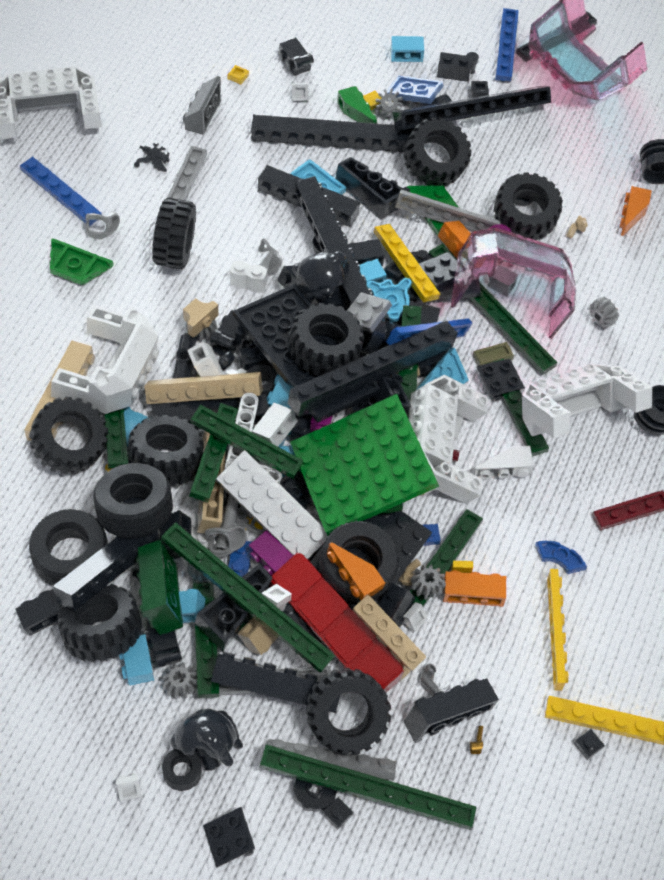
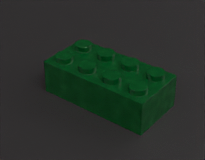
[136,540,183,635]

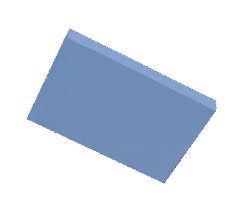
[387,75,444,104]

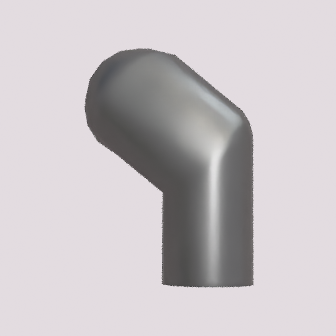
[420,663,440,696]

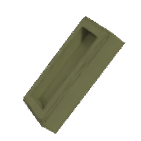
[473,342,514,366]

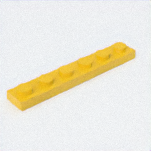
[373,224,440,303]
[547,569,569,691]
[544,695,664,745]

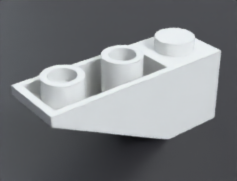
[187,341,224,377]
[474,446,534,480]

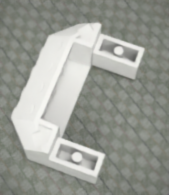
[0,66,102,139]
[51,305,159,414]
[522,364,652,438]
[408,375,489,503]

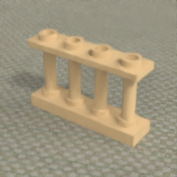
[353,595,426,681]

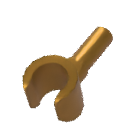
[470,725,484,754]

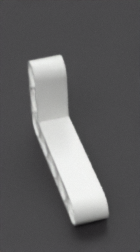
[225,393,282,484]

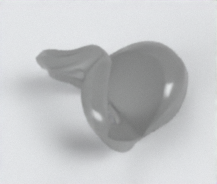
[85,211,120,239]
[258,238,283,275]
[205,525,247,558]

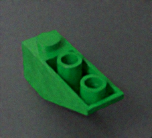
[337,86,377,124]

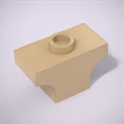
[183,298,219,338]

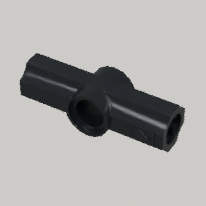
[173,333,197,379]

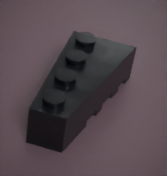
[335,157,410,218]
[195,564,273,653]
[403,678,499,743]

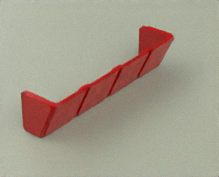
[270,553,404,692]

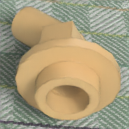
[566,215,588,238]
[399,559,421,586]

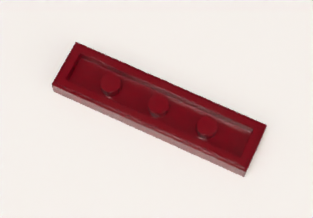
[592,490,664,531]

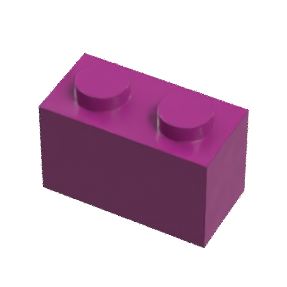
[249,530,293,576]

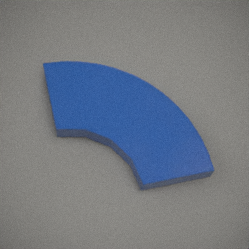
[535,540,587,575]

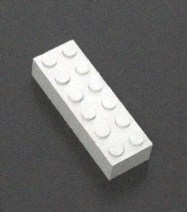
[216,450,328,559]

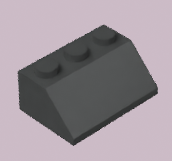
[183,76,222,135]

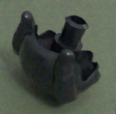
[292,251,350,302]
[170,708,243,771]

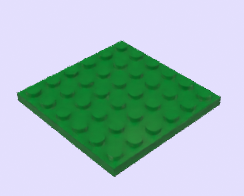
[290,394,439,536]

